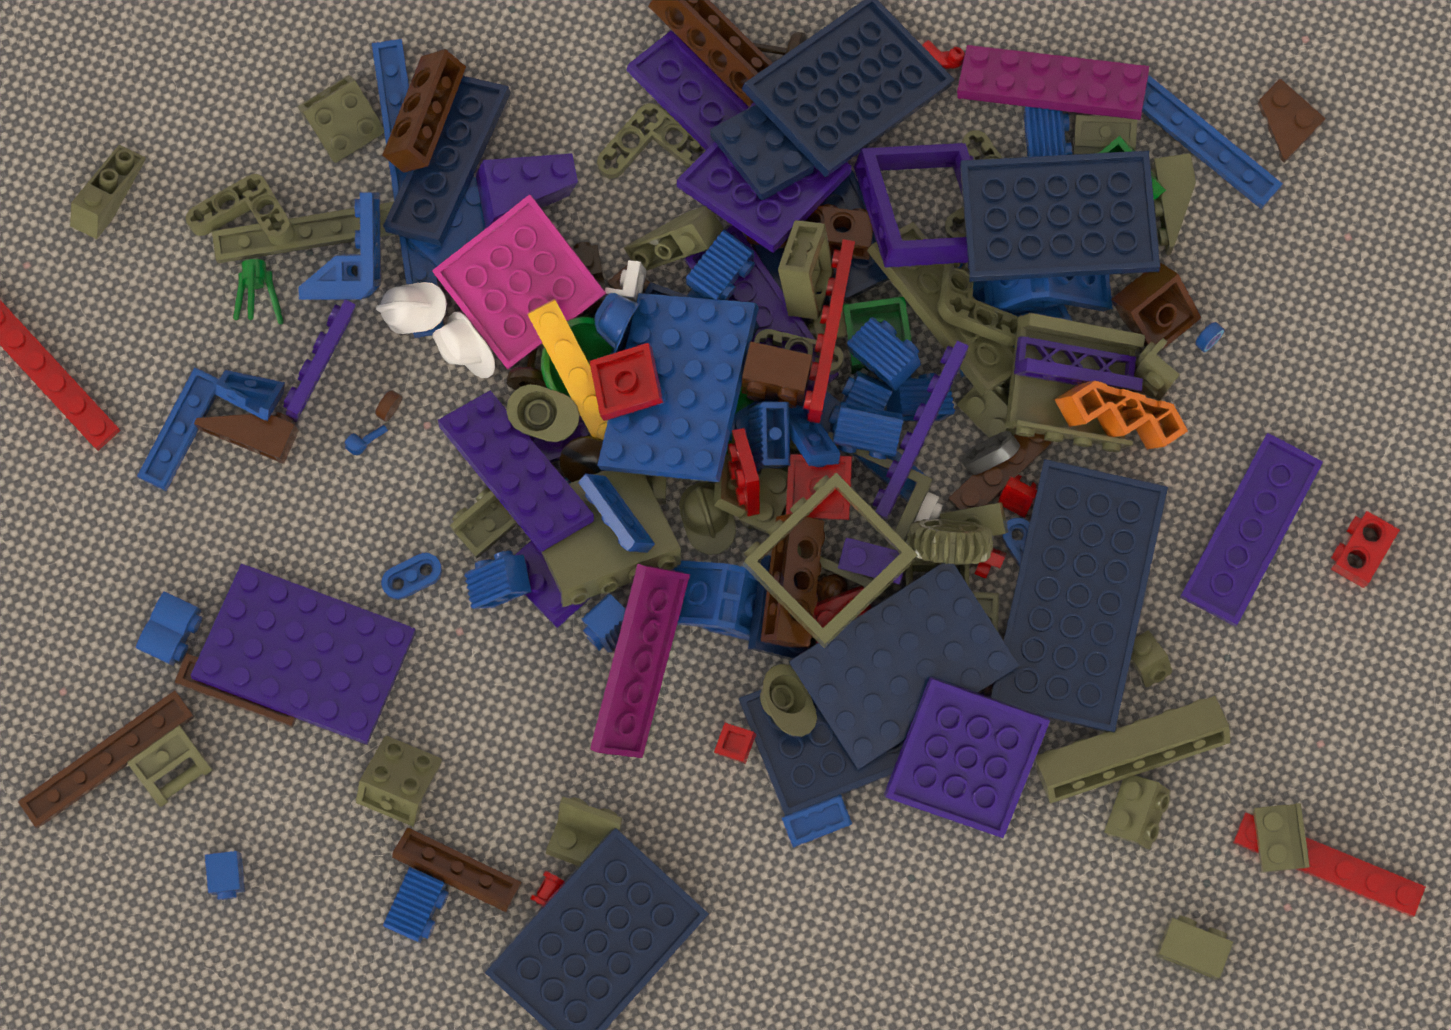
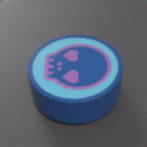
[1195,322,1225,352]

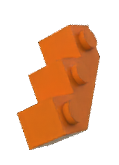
[1054,381,1188,450]

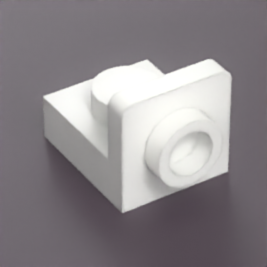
[605,260,647,302]

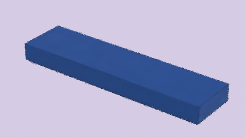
[137,367,219,491]

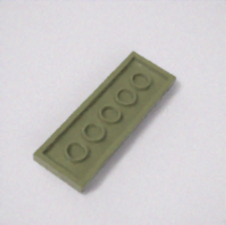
[867,222,1014,396]

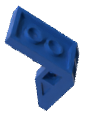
[298,192,381,300]
[983,274,1113,313]
[672,560,758,641]

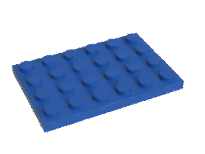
[597,293,759,482]

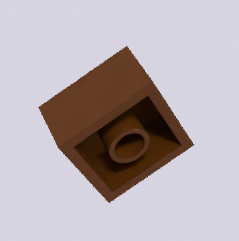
[742,341,812,408]

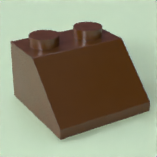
[1111,263,1202,350]

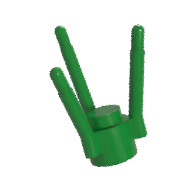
[233,259,284,325]

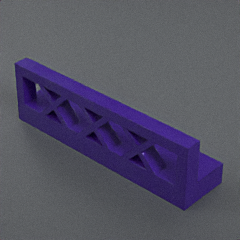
[1014,336,1143,393]

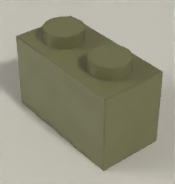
[1156,915,1233,980]

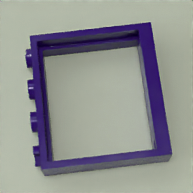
[854,143,974,268]

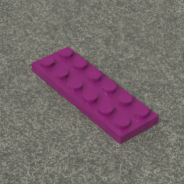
[957,45,1150,120]
[590,564,690,758]

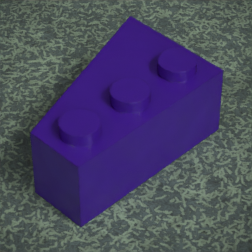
[475,153,578,228]

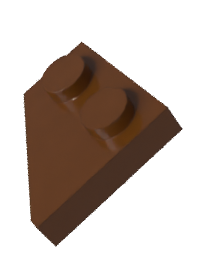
[1258,79,1326,163]

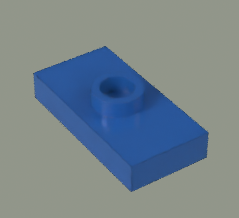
[782,795,852,848]

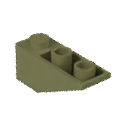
[70,145,146,239]
[1151,153,1196,255]
[624,206,724,270]

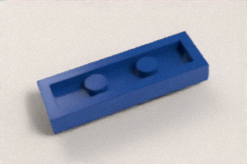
[789,404,841,467]
[578,474,655,553]

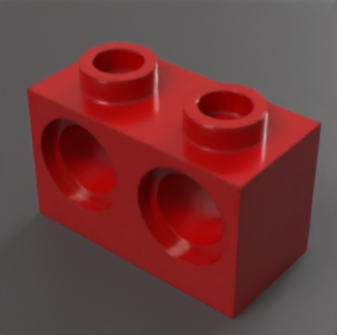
[1331,511,1400,588]

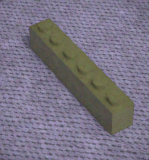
[1035,696,1231,804]

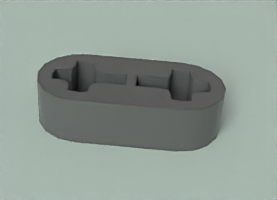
[961,431,1020,475]

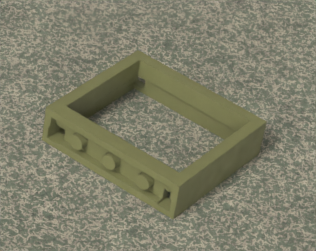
[797,432,933,587]
[743,473,918,648]

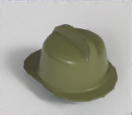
[506,384,580,442]
[679,482,736,555]
[760,664,817,736]

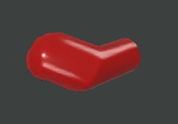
[922,40,965,69]

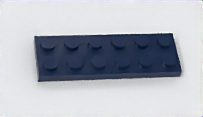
[383,76,511,246]

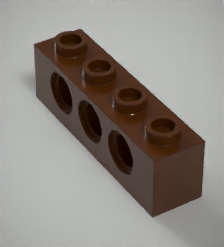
[382,49,466,173]
[747,204,874,260]
[761,514,825,648]

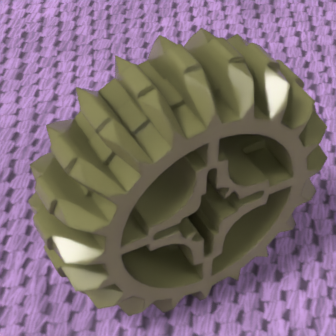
[907,518,993,565]

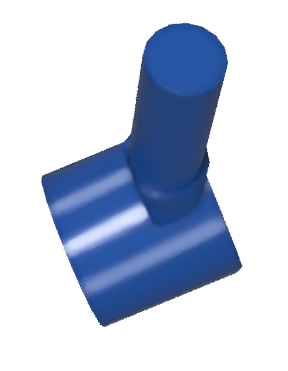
[345,425,388,456]

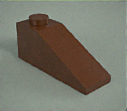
[194,412,299,464]

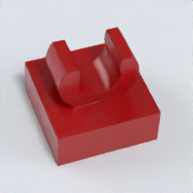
[998,475,1037,518]
[975,547,1007,579]
[714,723,756,764]

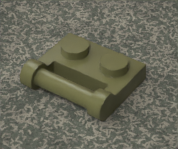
[127,724,213,807]

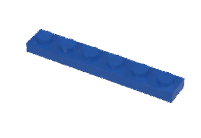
[1142,75,1283,209]

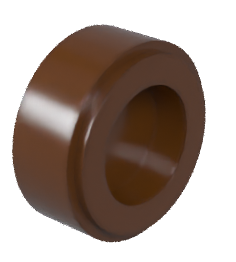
[375,390,403,422]

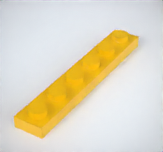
[527,299,608,440]

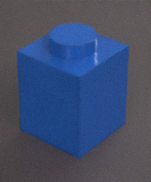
[205,851,245,900]

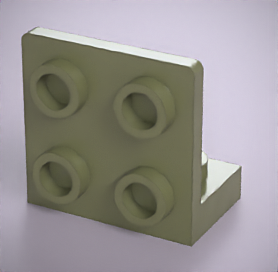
[297,75,384,163]
[356,736,442,827]
[546,797,622,866]

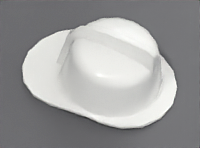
[376,282,447,334]
[433,312,495,378]

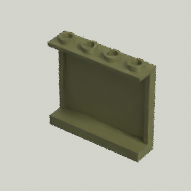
[1005,313,1145,452]
[541,471,681,607]

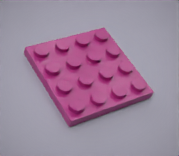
[432,195,607,370]

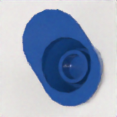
[595,293,643,354]

